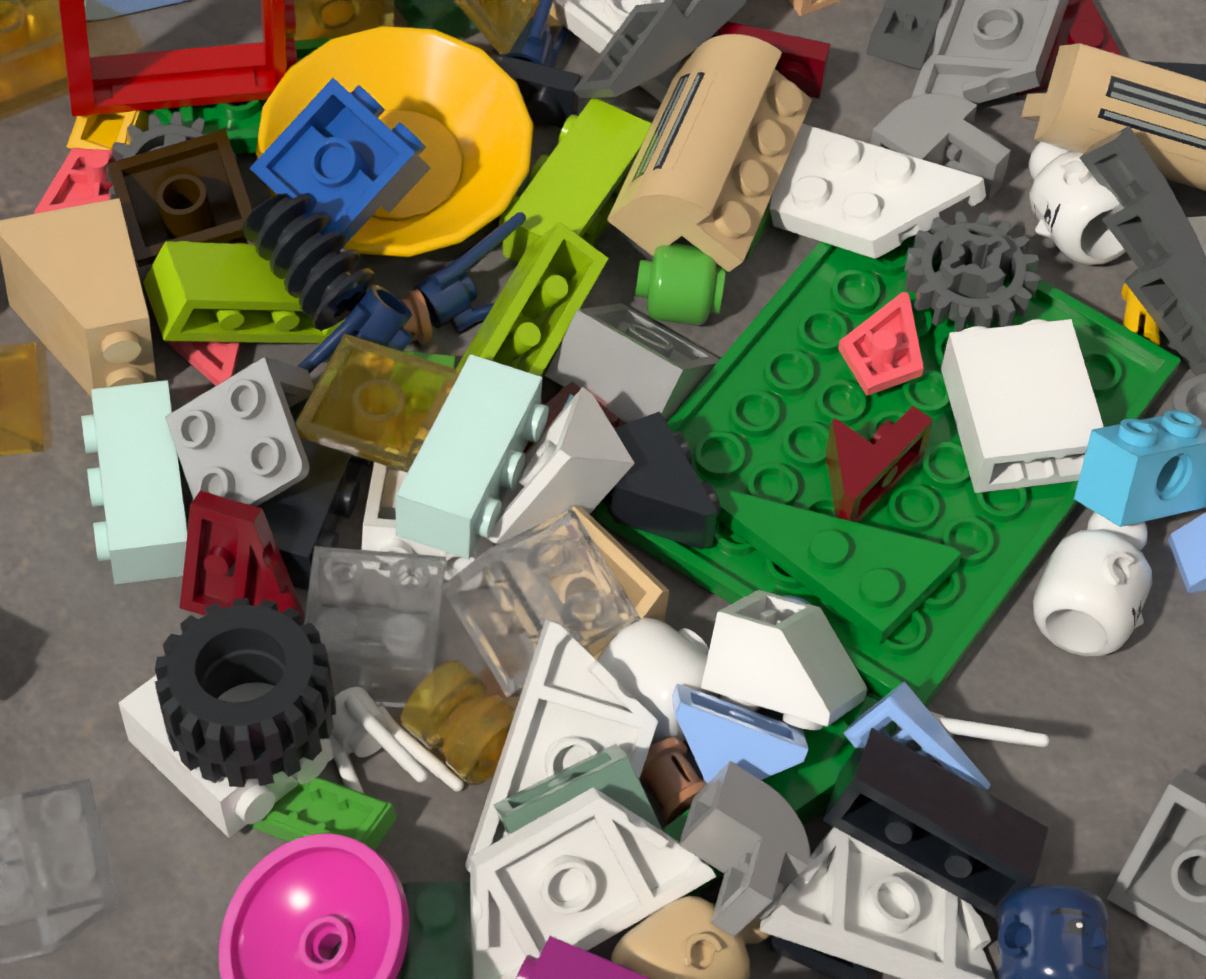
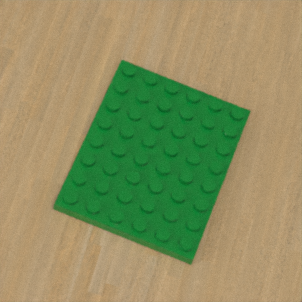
[595,229,1181,708]

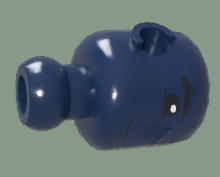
[998,885,1110,979]

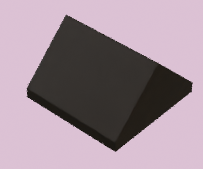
[107,129,253,268]

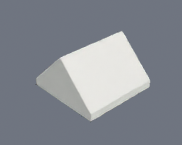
[489,387,634,547]

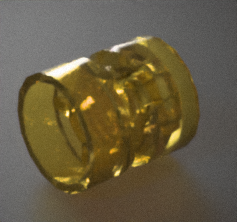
[401,659,516,786]

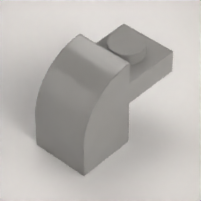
[870,93,1011,201]
[679,761,810,937]

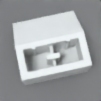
[701,590,867,730]

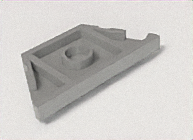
[911,0,1069,104]

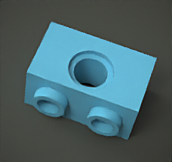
[1074,410,1206,527]

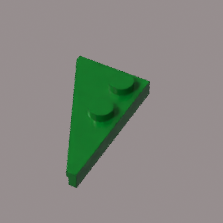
[715,487,962,645]

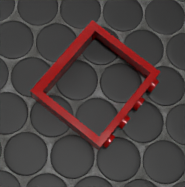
[58,0,297,117]

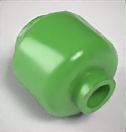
[635,243,726,326]

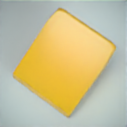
[67,110,149,150]

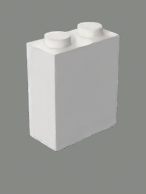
[941,319,1104,493]
[118,675,333,838]

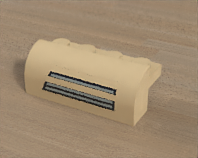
[607,34,812,272]
[1021,43,1206,191]

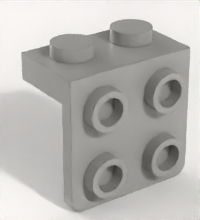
[165,357,316,507]

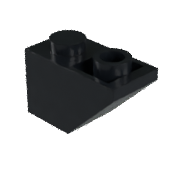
[603,411,721,550]

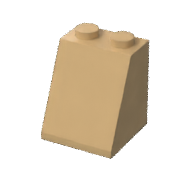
[0,198,157,398]

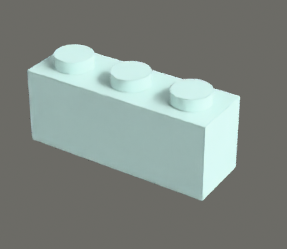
[396,354,549,560]
[81,380,187,585]

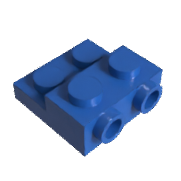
[249,78,431,251]

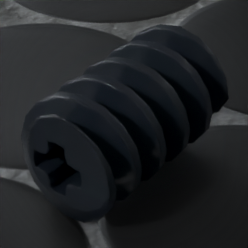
[242,193,375,331]

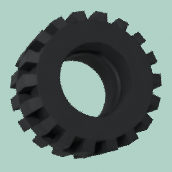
[155,598,336,787]

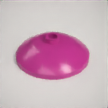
[218,834,409,979]

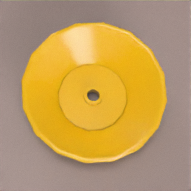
[256,26,534,257]

